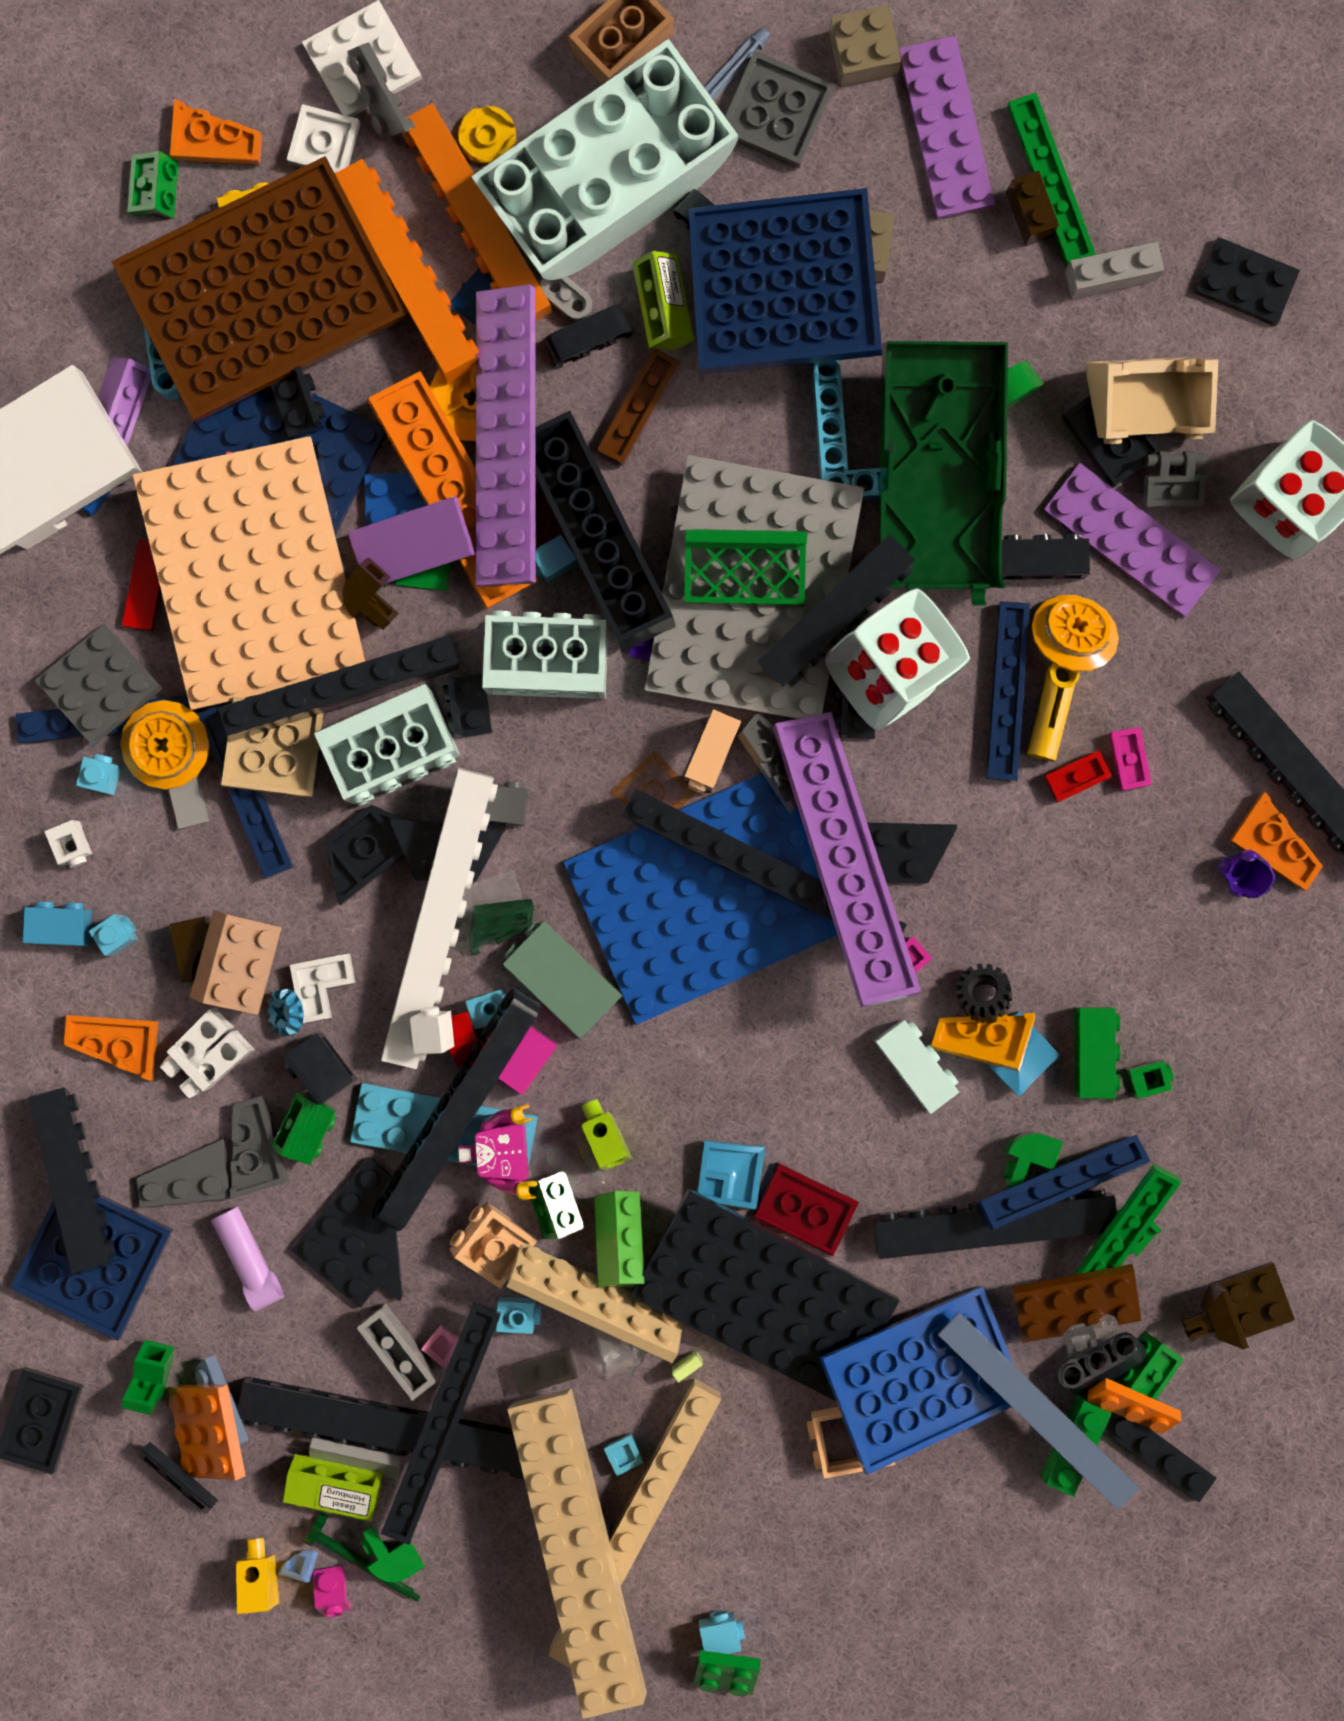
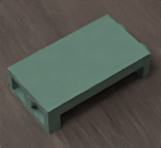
[503,921,623,1039]

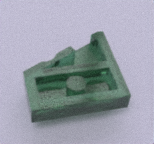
[469,898,534,956]

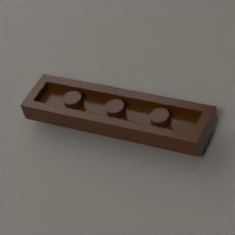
[597,348,680,466]

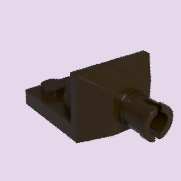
[1181,1262,1295,1350]

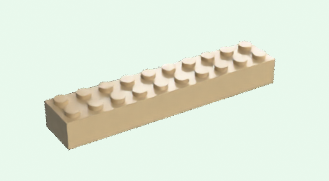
[507,1388,647,1719]

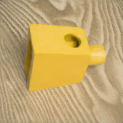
[236,1537,279,1614]

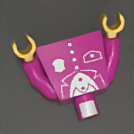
[459,1104,537,1200]

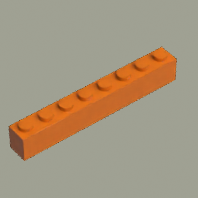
[402,103,552,322]
[335,158,479,384]

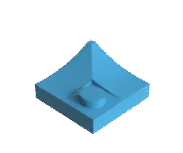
[986,1011,1060,1097]
[698,1139,766,1209]

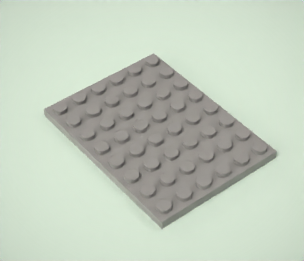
[645,455,864,723]

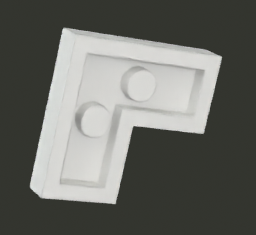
[290,953,356,1023]

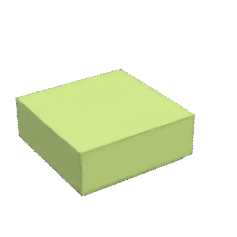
[672,1351,703,1383]

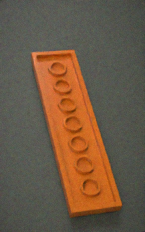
[368,371,539,610]

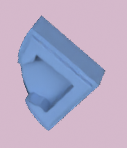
[279,1550,318,1583]

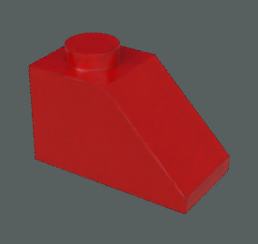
[449,1011,480,1070]

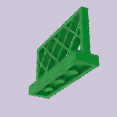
[684,529,807,605]

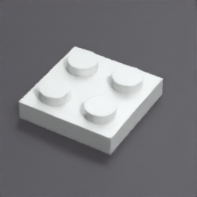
[287,104,360,173]

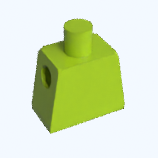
[581,1099,633,1171]

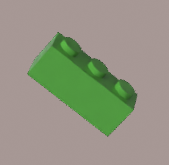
[594,1191,644,1287]

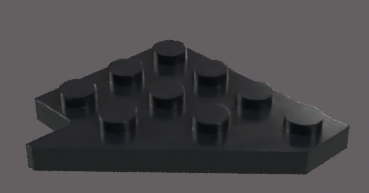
[291,1157,403,1308]

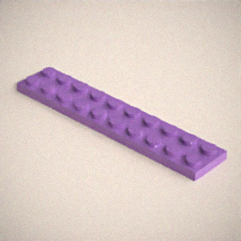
[476,284,536,588]
[773,712,921,1008]

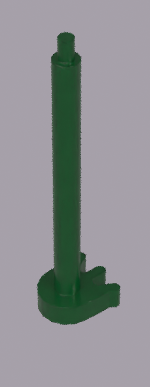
[303,1512,421,1602]

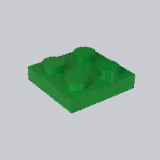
[693,1650,761,1697]

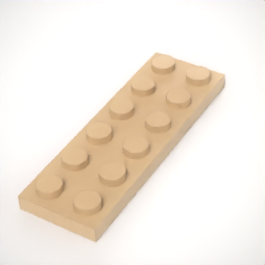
[506,1242,683,1363]

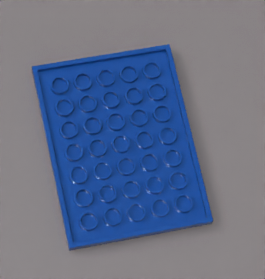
[564,773,837,1025]

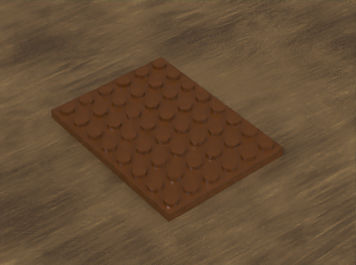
[111,156,408,423]

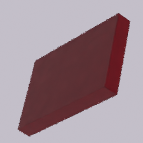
[752,1162,859,1256]

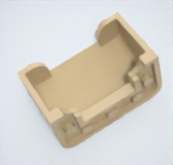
[1086,357,1218,444]

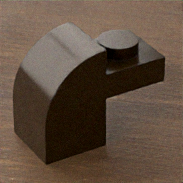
[342,557,399,630]

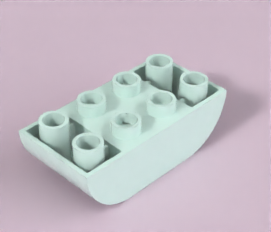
[471,39,738,280]

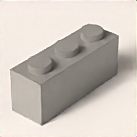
[1065,242,1164,299]
[357,1303,440,1401]

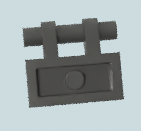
[1143,451,1206,507]

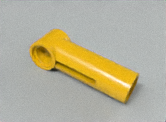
[1027,663,1080,762]

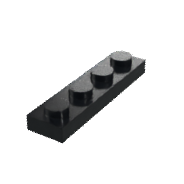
[1104,1412,1217,1503]

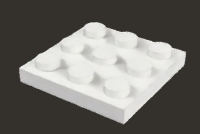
[302,0,422,117]

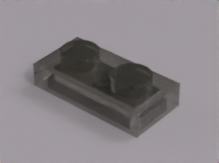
[511,1347,578,1395]

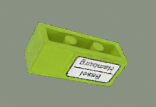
[632,251,694,350]
[283,1454,384,1521]

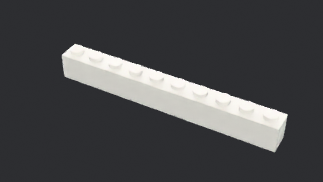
[381,767,498,1069]

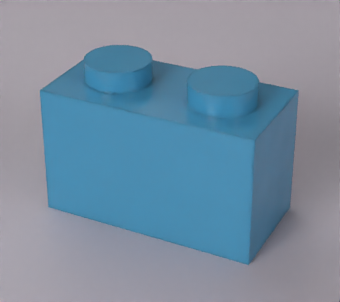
[23,902,92,946]

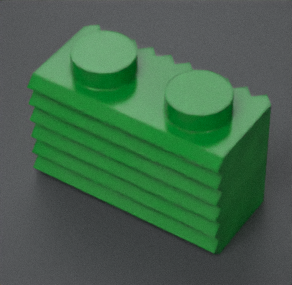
[271,1093,336,1166]

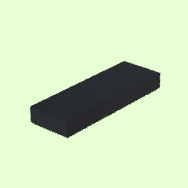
[139,1441,218,1514]

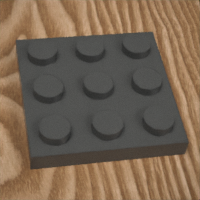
[725,50,835,169]
[34,624,162,746]

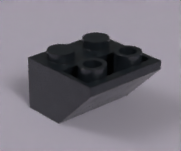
[283,1032,357,1105]

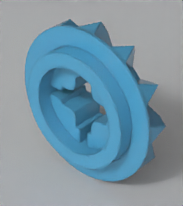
[266,988,304,1037]

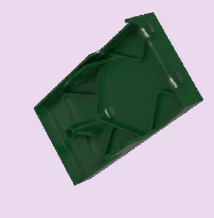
[878,341,1008,606]

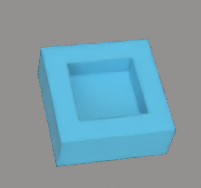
[604,1433,644,1476]

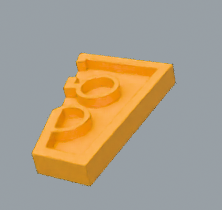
[931,1013,1036,1072]

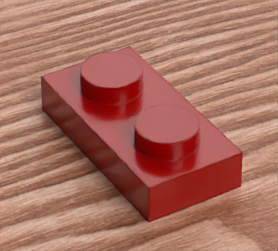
[1044,750,1112,803]

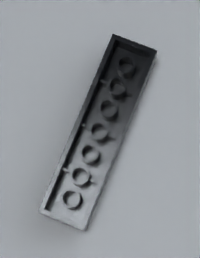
[535,410,676,652]

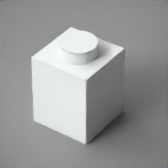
[410,1006,454,1054]

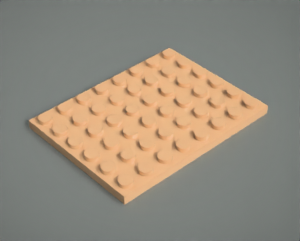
[133,436,365,710]

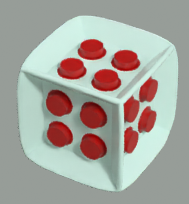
[1230,420,1344,559]
[825,588,970,730]

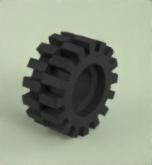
[956,963,1012,1022]

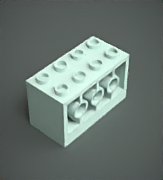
[482,611,608,699]
[314,684,460,806]

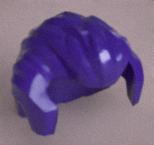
[1217,850,1275,899]

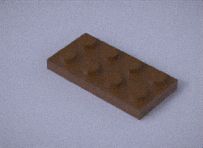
[1012,1264,1142,1343]

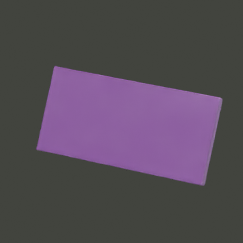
[348,496,475,584]

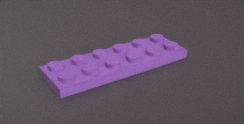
[899,36,995,220]
[1043,463,1221,618]

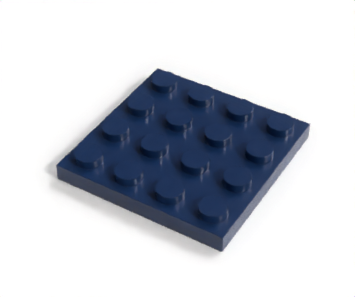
[10,1195,174,1340]

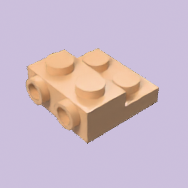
[450,1201,537,1289]

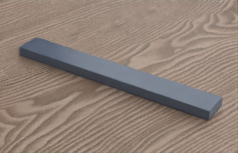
[938,1311,1139,1510]

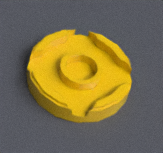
[458,106,516,165]

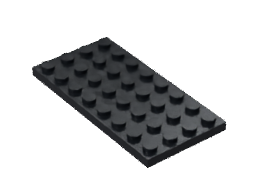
[630,1188,900,1401]

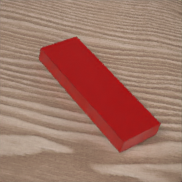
[122,539,161,632]

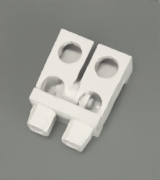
[160,1008,255,1098]

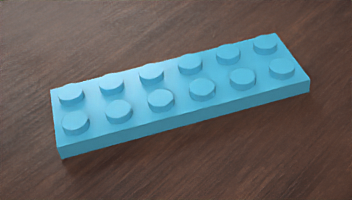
[350,1083,538,1166]

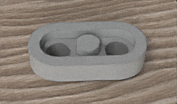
[540,276,593,322]

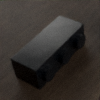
[1002,534,1090,580]

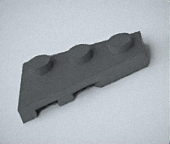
[347,42,415,140]
[737,712,797,814]
[230,1095,289,1199]
[137,1138,230,1208]

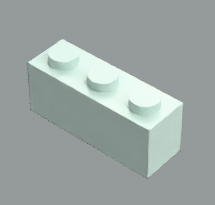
[873,1019,959,1114]

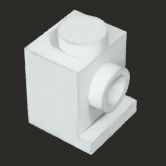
[45,820,92,868]

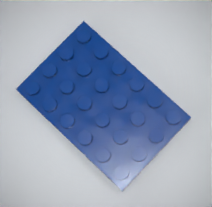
[819,1286,1013,1475]

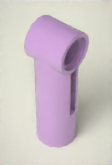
[211,1206,284,1312]

